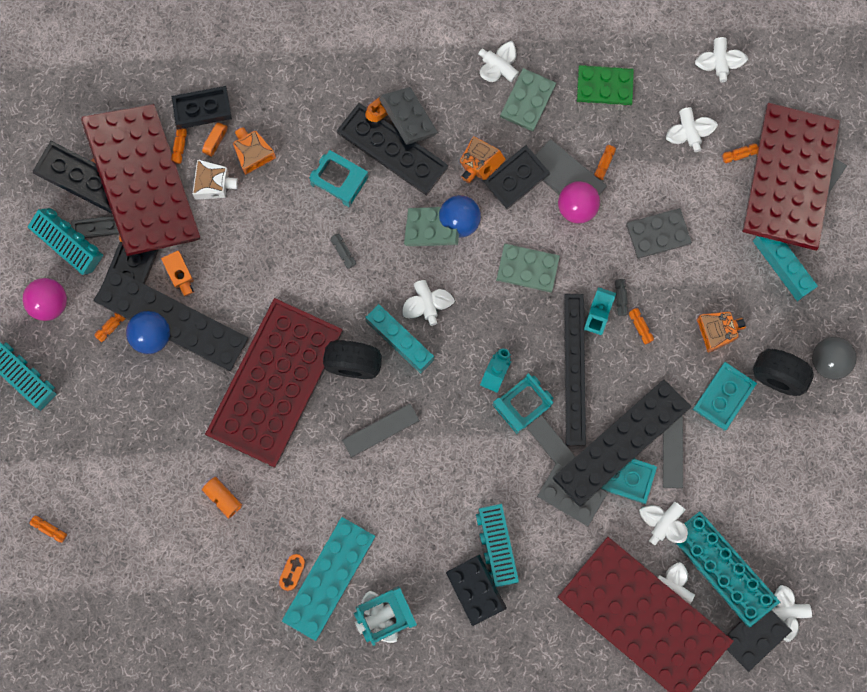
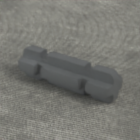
[330,233,356,269]
[615,279,628,316]

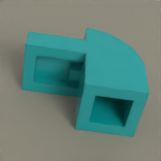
[584,287,616,335]

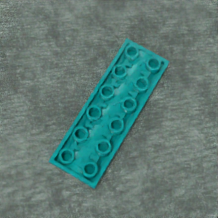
[676,511,781,628]

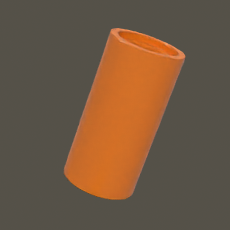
[202,477,243,519]

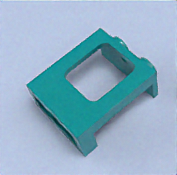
[309,150,369,207]
[492,373,554,434]
[354,586,417,646]

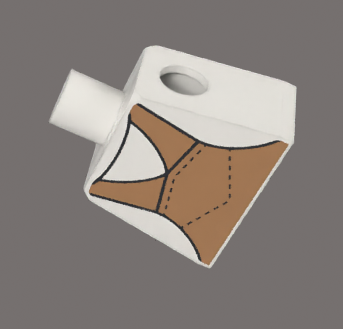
[193,160,238,199]

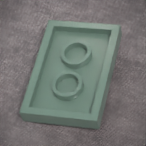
[500,68,556,132]
[404,207,459,246]
[496,243,560,293]

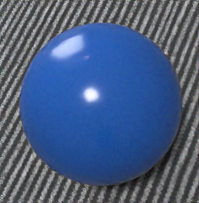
[439,195,481,238]
[126,311,170,354]

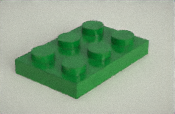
[577,65,634,105]

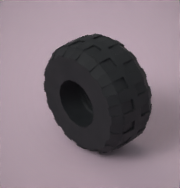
[323,340,382,379]
[753,349,814,396]

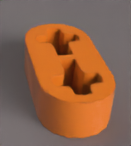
[365,97,388,122]
[202,122,228,157]
[279,554,305,591]

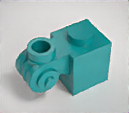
[480,348,511,393]

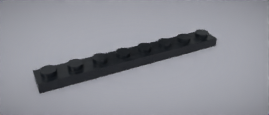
[564,294,586,446]

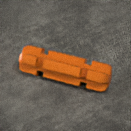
[171,128,187,164]
[722,143,758,163]
[594,145,616,180]
[629,308,654,344]
[94,313,126,342]
[30,516,67,543]

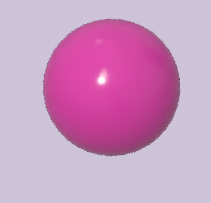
[558,181,600,224]
[22,278,67,321]

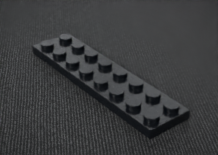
[93,268,249,372]
[553,379,691,507]

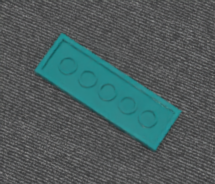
[282,517,376,641]

